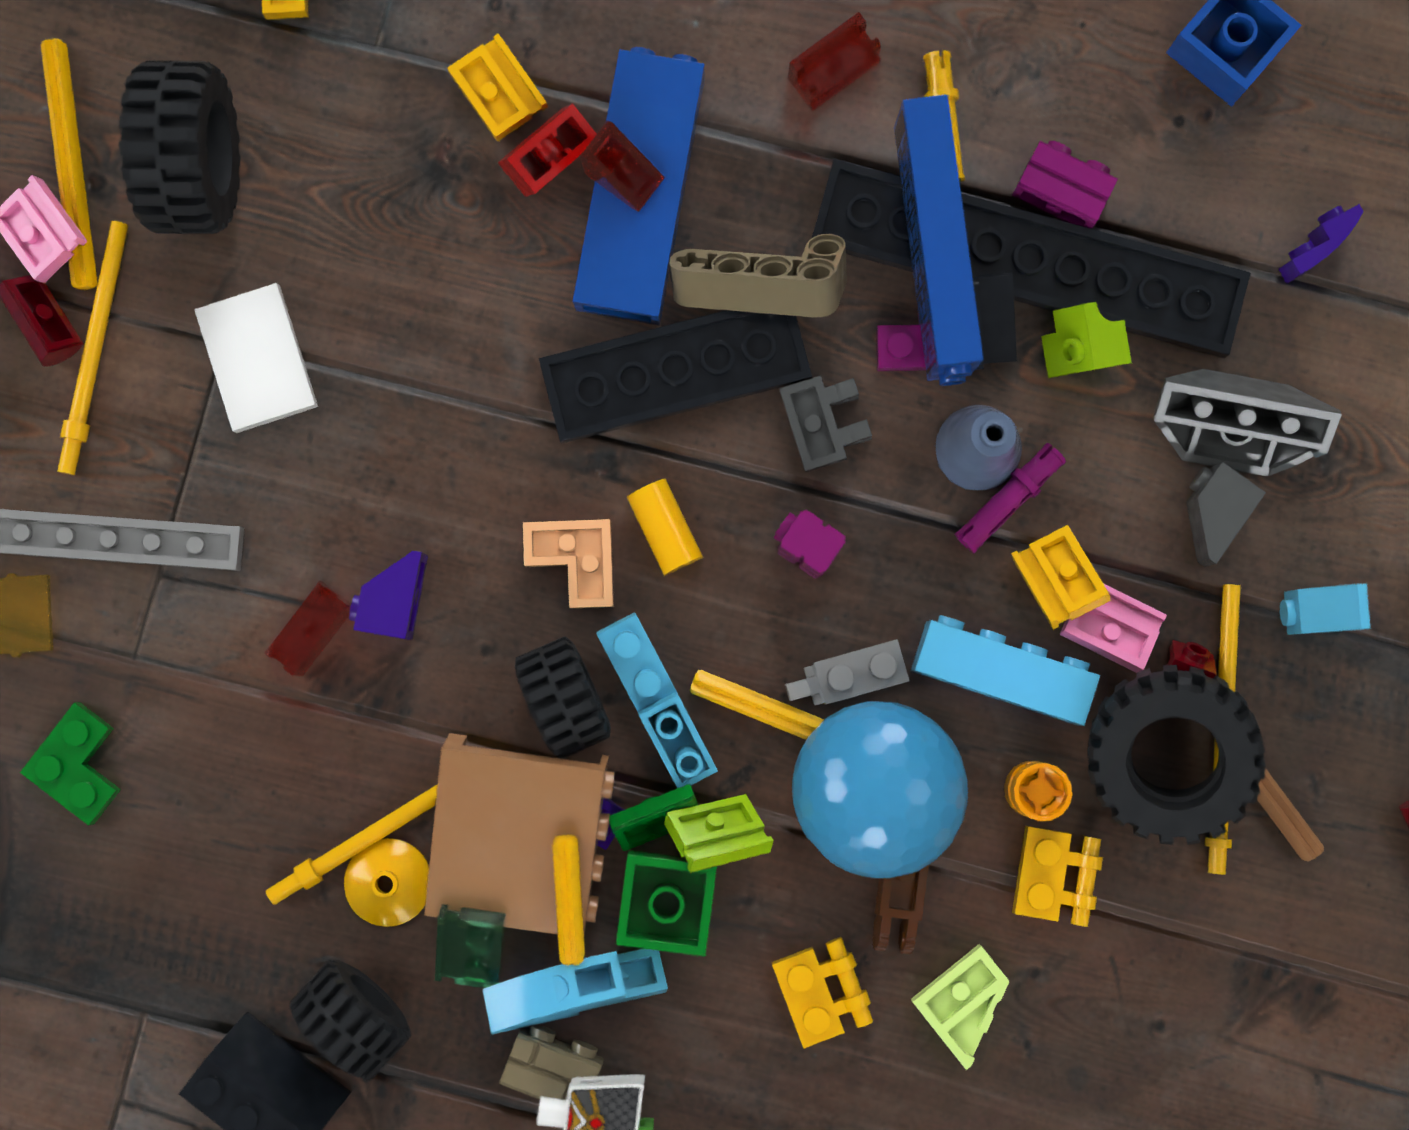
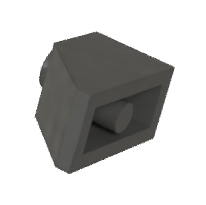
[1186,462,1266,567]

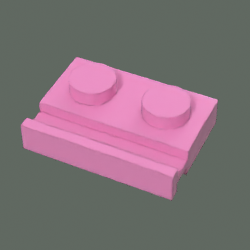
[0,175,88,283]
[1060,583,1167,673]

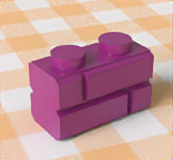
[1012,141,1118,229]
[773,510,846,579]

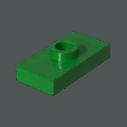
[609,784,699,851]

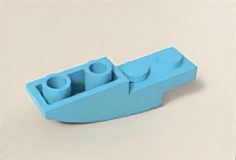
[596,612,718,789]
[482,949,668,1035]

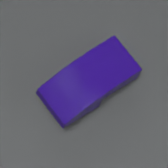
[1278,204,1364,284]

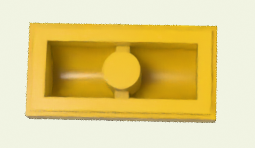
[627,479,703,576]

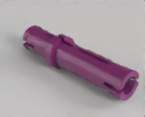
[954,443,1066,554]

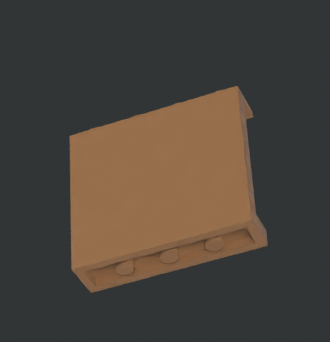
[424,733,615,935]

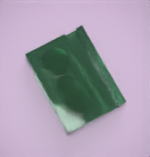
[435,904,506,988]

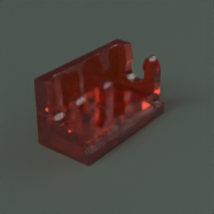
[788,12,881,111]
[264,581,351,676]

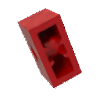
[498,103,600,197]

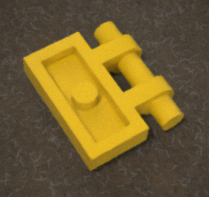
[1012,825,1103,927]
[771,937,873,1049]

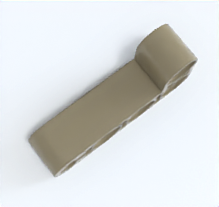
[669,234,847,318]

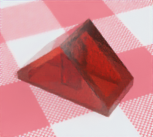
[581,120,665,212]

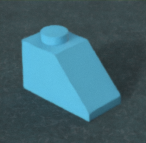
[1280,583,1370,635]

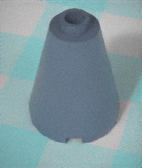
[936,405,1022,490]

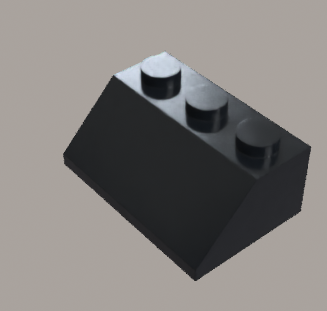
[179,1012,351,1130]

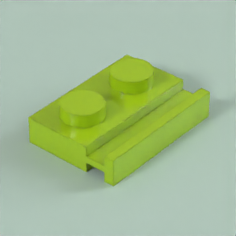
[664,794,773,872]

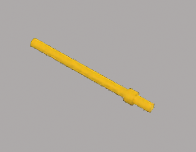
[57,221,129,475]
[265,784,438,905]

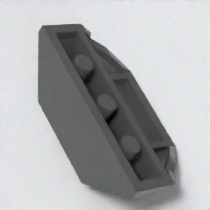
[1153,369,1342,476]

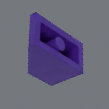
[349,551,428,640]

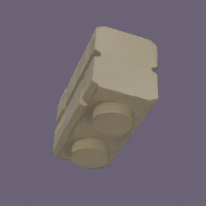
[499,1024,604,1100]

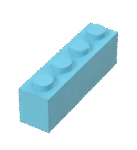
[910,615,1100,726]

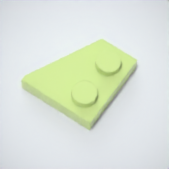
[911,944,1010,1070]

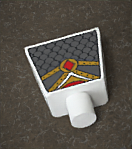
[537,1074,645,1130]

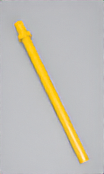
[1205,584,1241,875]

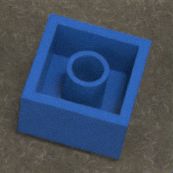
[1166,0,1302,107]

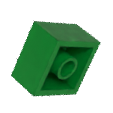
[616,850,717,956]

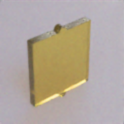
[0,573,54,657]

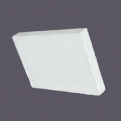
[194,283,318,433]

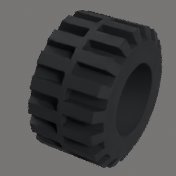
[515,636,611,759]
[290,959,411,1080]

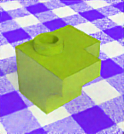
[1041,302,1132,378]

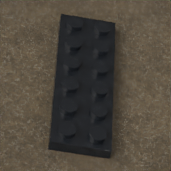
[539,310,812,444]

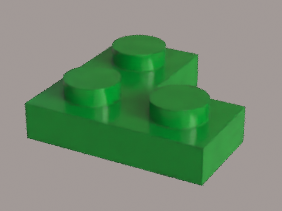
[20,702,121,826]

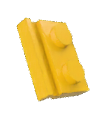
[447,33,548,142]
[1011,525,1111,630]

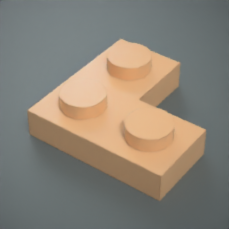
[523,519,614,609]

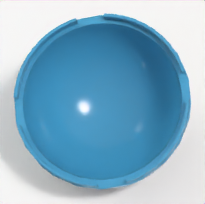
[792,701,968,878]

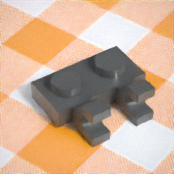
[779,375,872,473]

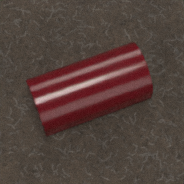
[0,275,83,367]

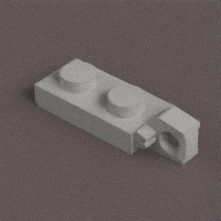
[785,639,909,706]

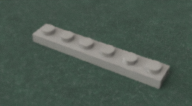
[0,509,244,571]

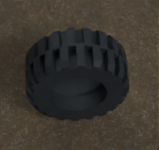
[119,61,241,234]
[1087,665,1266,845]

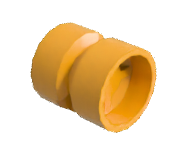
[1004,761,1072,821]

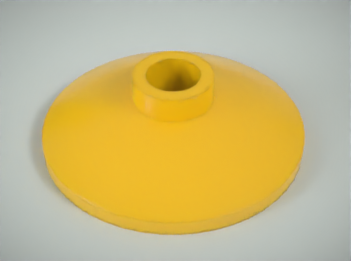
[344,838,429,927]

